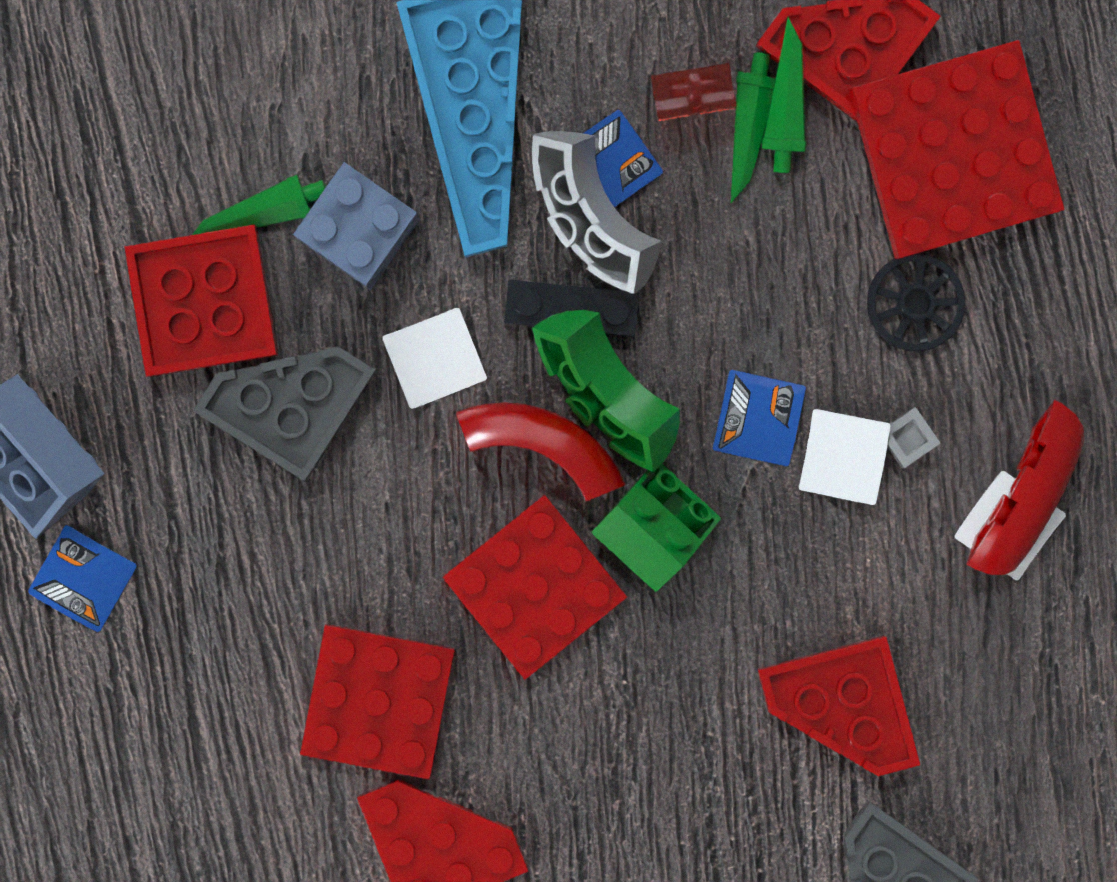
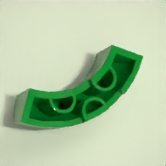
[532,310,680,472]

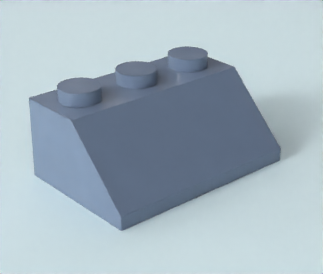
[0,374,105,539]

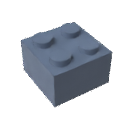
[293,162,420,290]

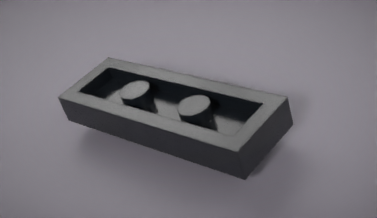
[504,280,639,337]

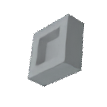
[887,407,940,468]

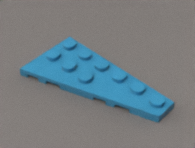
[396,0,522,258]

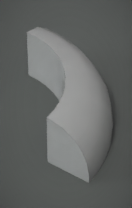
[532,131,662,294]

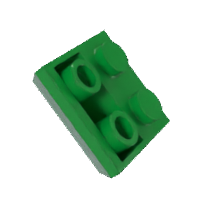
[591,464,721,592]

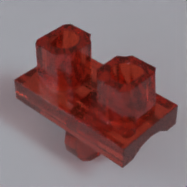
[650,63,737,121]

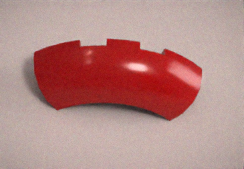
[966,400,1084,575]
[456,402,626,501]

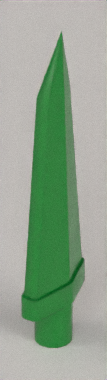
[762,17,806,173]
[731,52,775,203]
[192,174,326,235]

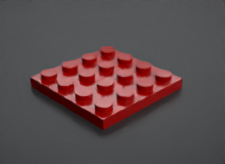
[848,40,1065,259]

